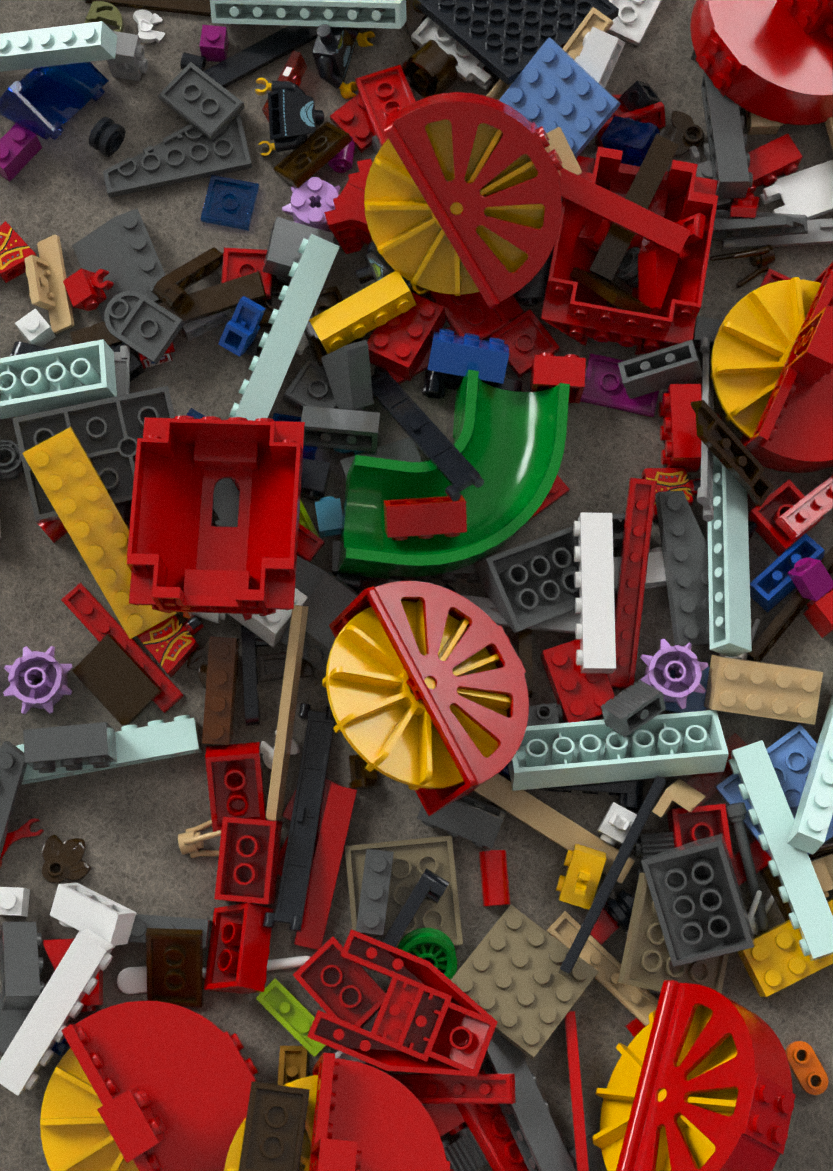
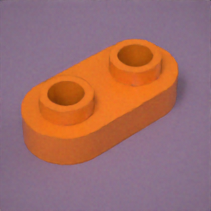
[785,1041,829,1095]

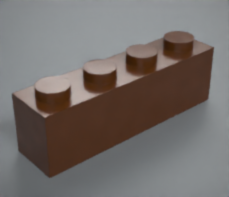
[202,636,240,745]

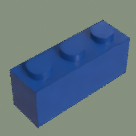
[750,533,825,613]

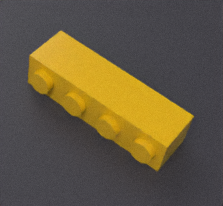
[309,270,416,354]

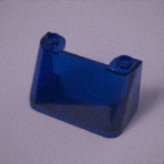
[0,62,109,140]

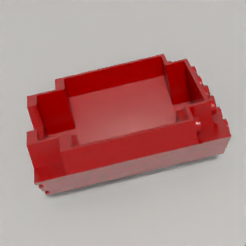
[541,147,718,355]
[126,415,305,621]

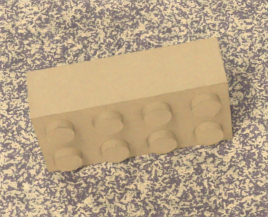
[704,655,823,725]

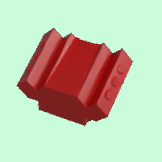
[324,158,373,254]

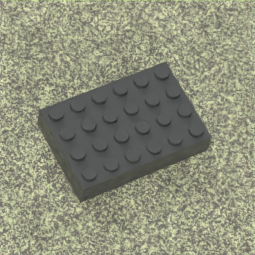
[12,386,175,524]

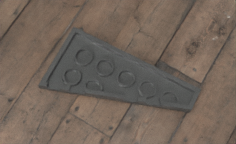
[103,113,252,198]

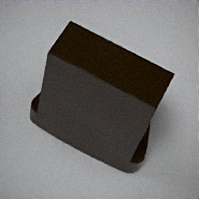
[348,755,381,789]

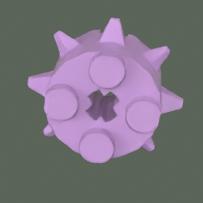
[282,177,341,232]
[640,639,708,709]
[3,646,73,714]

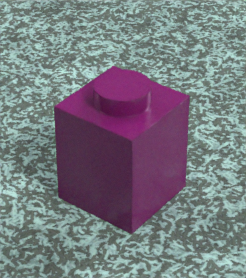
[199,25,229,62]
[788,557,833,601]

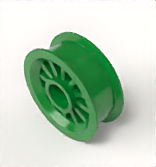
[397,928,457,980]

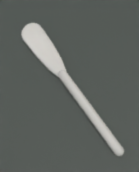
[117,956,311,995]

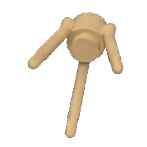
[178,820,221,858]

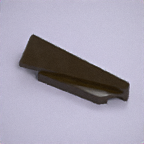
[691,400,774,507]

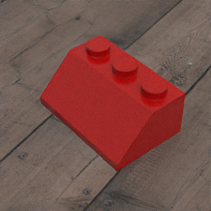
[204,903,274,994]

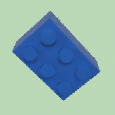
[428,329,509,384]

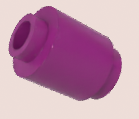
[328,136,355,173]

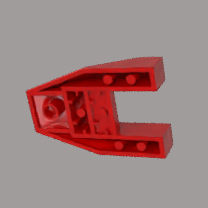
[307,929,498,1077]

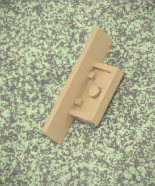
[24,235,74,334]

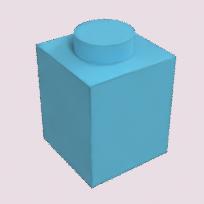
[315,496,343,538]

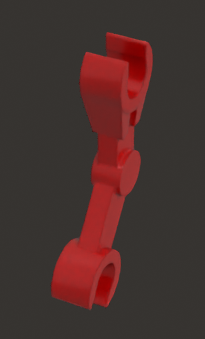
[0,818,44,868]

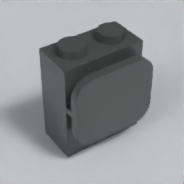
[262,217,334,284]

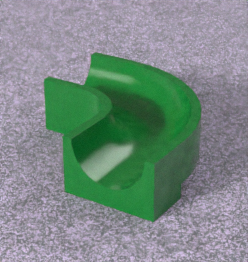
[337,370,570,579]

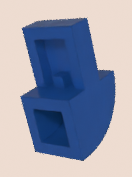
[218,296,266,357]

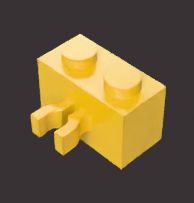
[556,843,606,910]

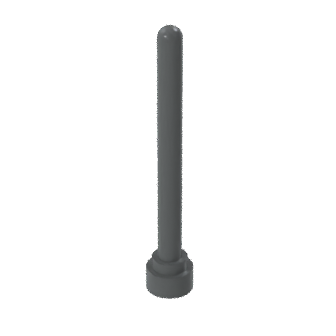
[726,802,769,932]

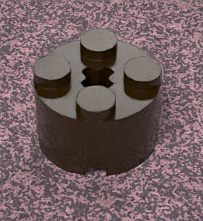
[402,40,458,98]

